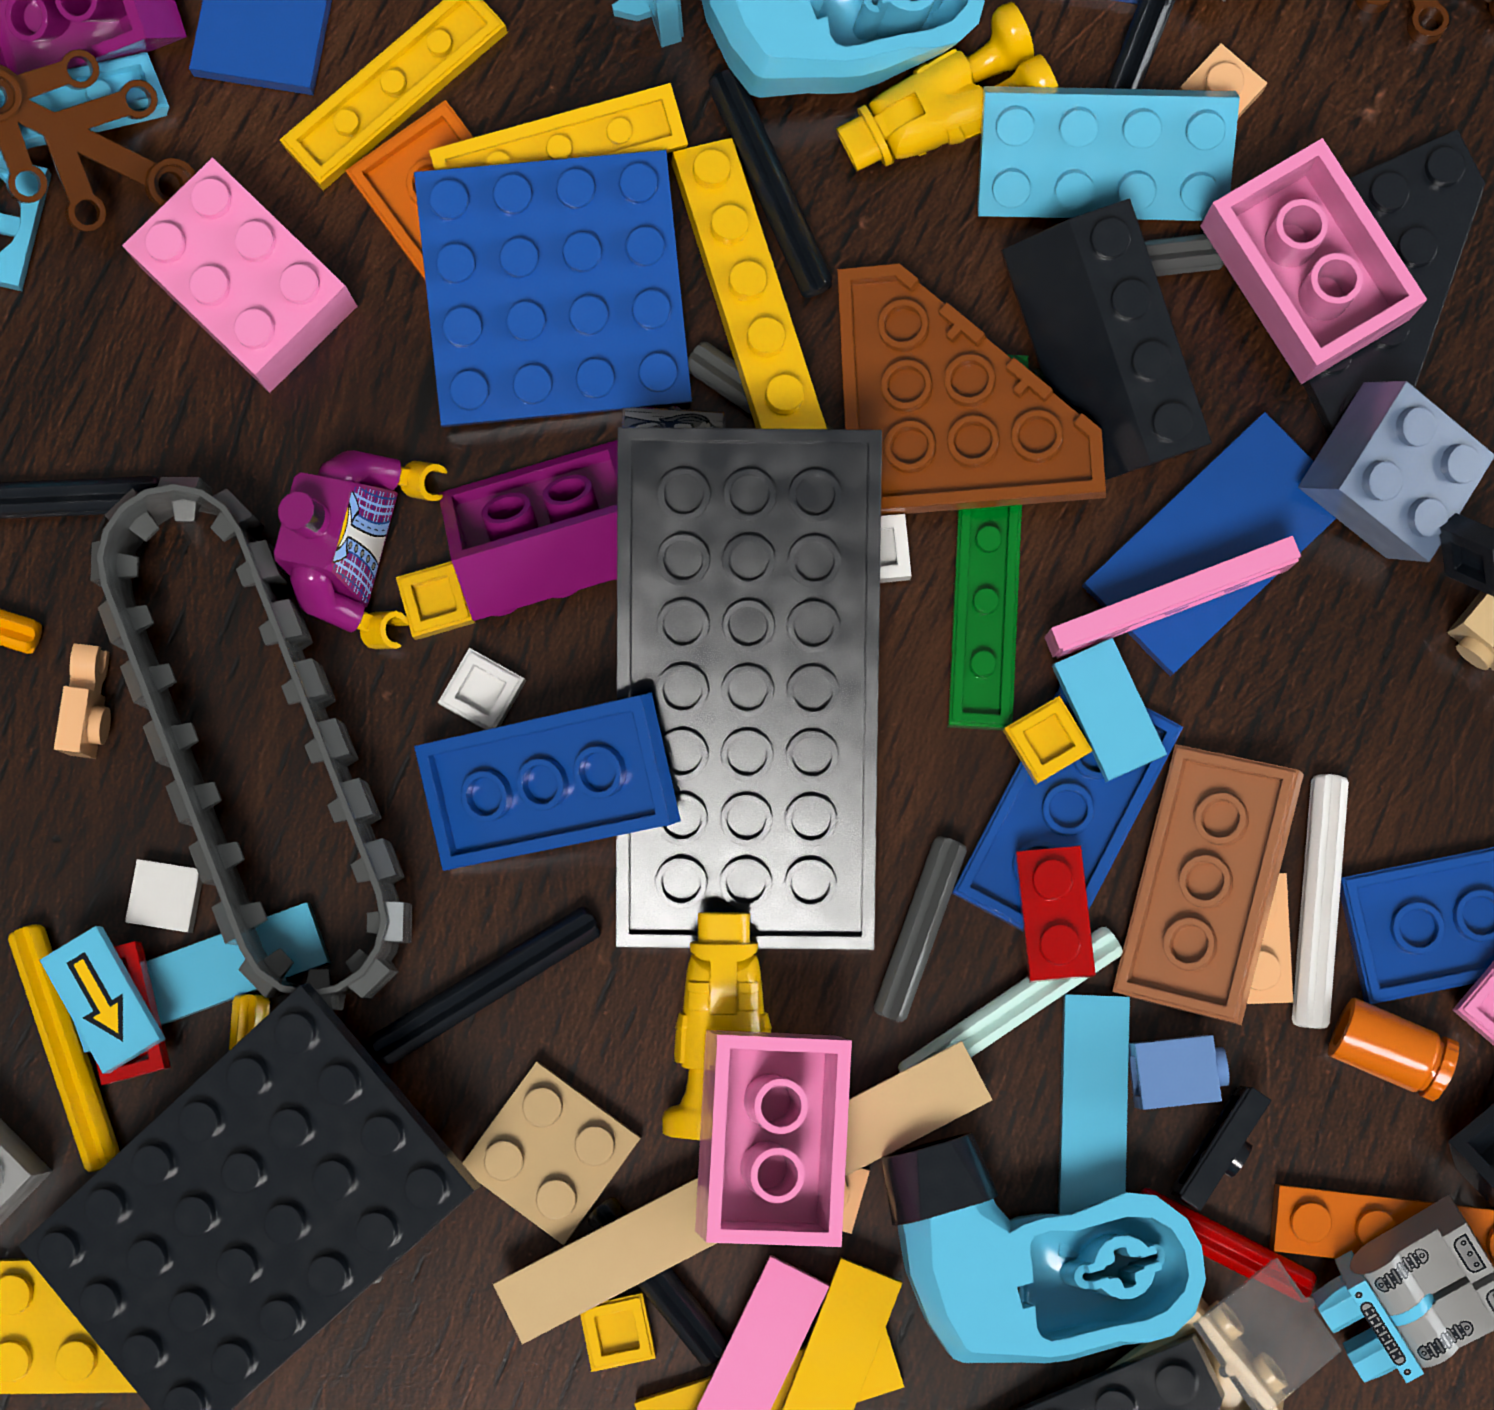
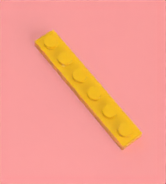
[671,138,827,429]

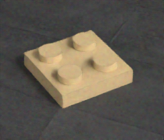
[462,1061,642,1245]

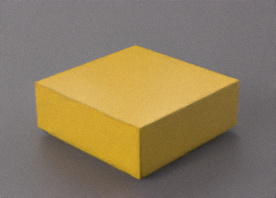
[396,561,476,640]
[1003,696,1093,785]
[580,1291,657,1372]

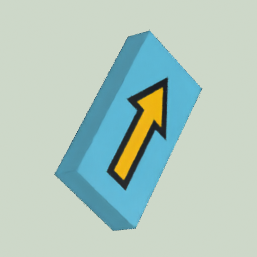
[40,926,166,1074]

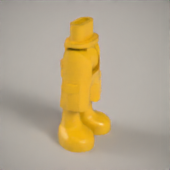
[836,2,1059,171]
[662,912,772,1140]

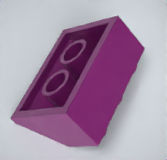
[438,440,618,621]

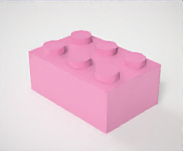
[1200,138,1427,384]
[122,157,358,393]
[695,1030,852,1247]

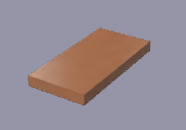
[1112,744,1304,1026]

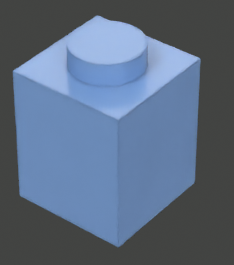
[1128,1035,1229,1110]

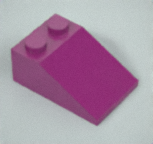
[0,0,187,75]

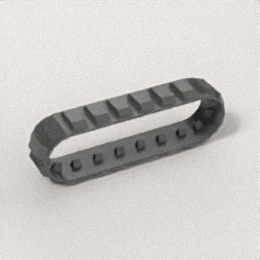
[90,477,412,1010]

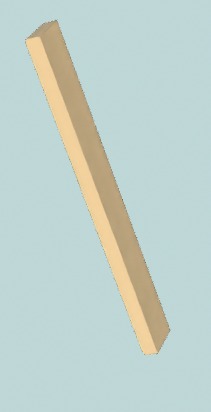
[493,1041,992,1344]

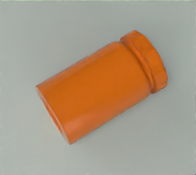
[1328,998,1460,1102]

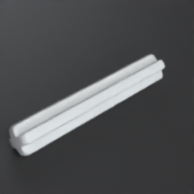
[1292,774,1349,1029]

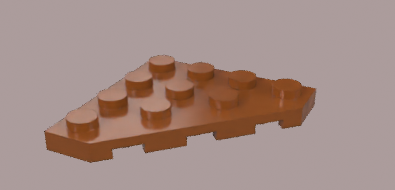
[837,263,1106,516]

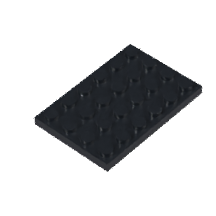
[18,983,481,1410]

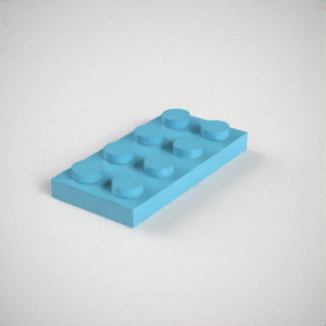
[977,86,1240,221]

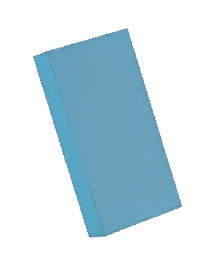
[1052,638,1167,782]

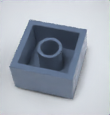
[1298,381,1494,562]

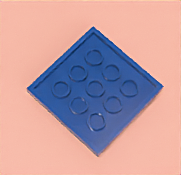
[414,150,692,427]

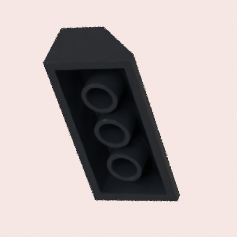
[1001,198,1212,481]

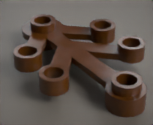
[0,49,196,232]

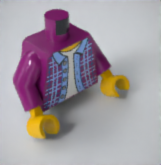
[274,450,447,649]

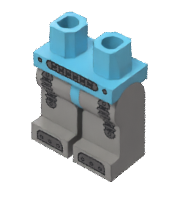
[1312,1194,1494,1383]

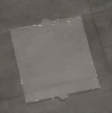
[1192,1258,1342,1410]

